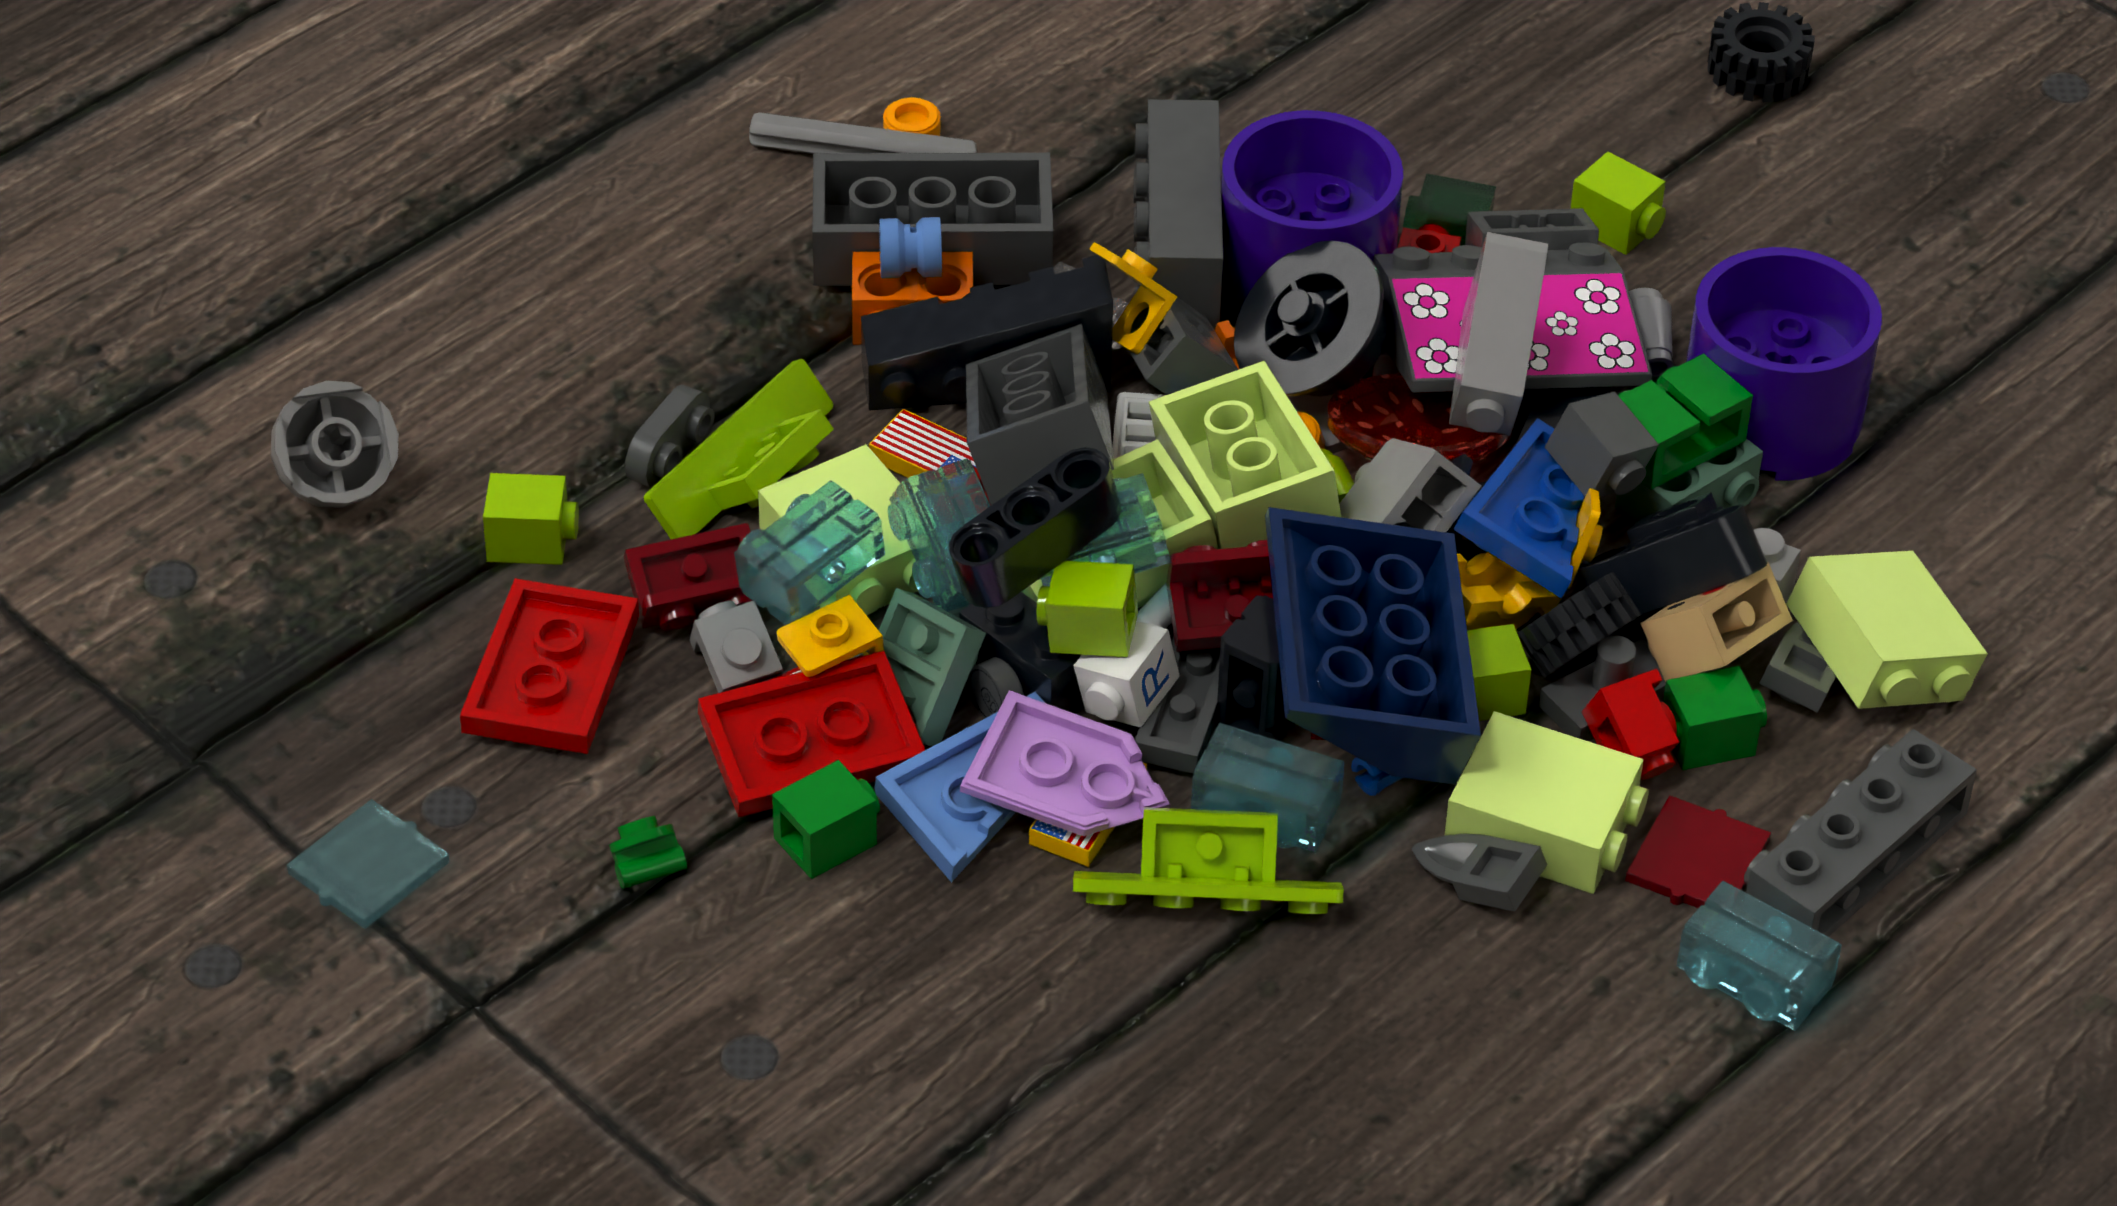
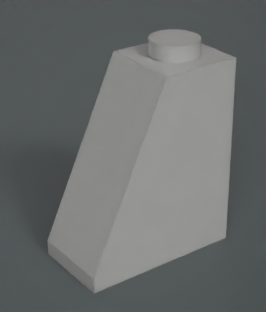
[1449,232,1548,436]

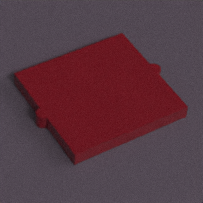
[1625,795,1771,919]

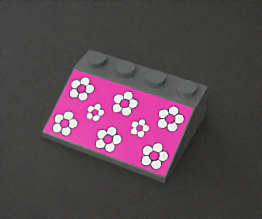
[1373,242,1652,392]

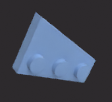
[875,692,1045,883]

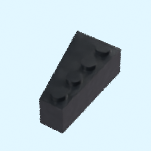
[861,255,1114,411]

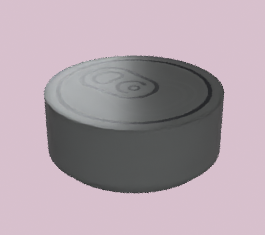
[967,657,1024,719]

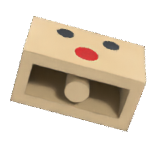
[1640,562,1793,682]

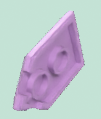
[960,690,1170,836]

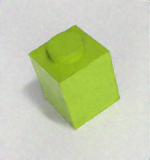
[1570,152,1666,255]
[483,473,579,565]
[1036,561,1138,657]
[1467,624,1531,721]

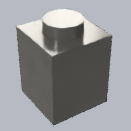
[1545,392,1659,497]

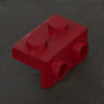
[624,523,771,630]
[1166,540,1273,652]

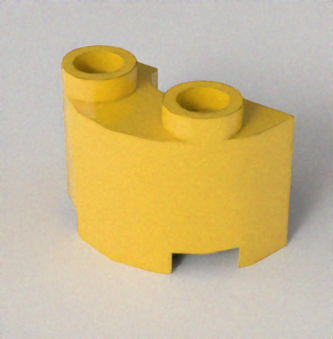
[1457,552,1564,630]

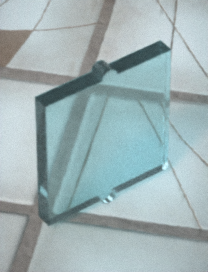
[287,799,450,929]

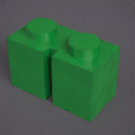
[1618,353,1753,490]

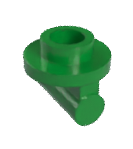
[609,816,687,889]

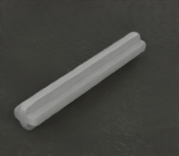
[749,112,977,154]

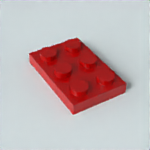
[460,578,639,754]
[698,651,925,818]

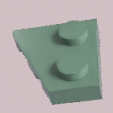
[879,588,986,746]

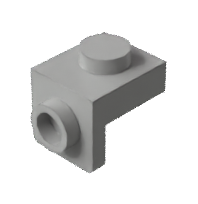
[689,600,783,693]

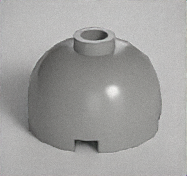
[271,381,399,508]

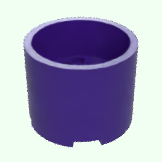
[1221,110,1403,314]
[1686,247,1882,481]

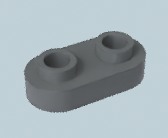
[625,384,714,488]

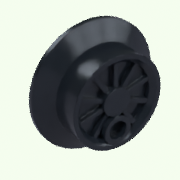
[1234,241,1388,397]

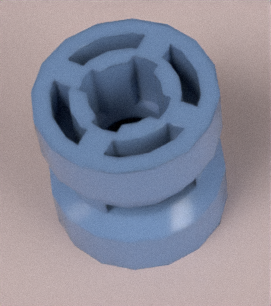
[879,217,942,279]

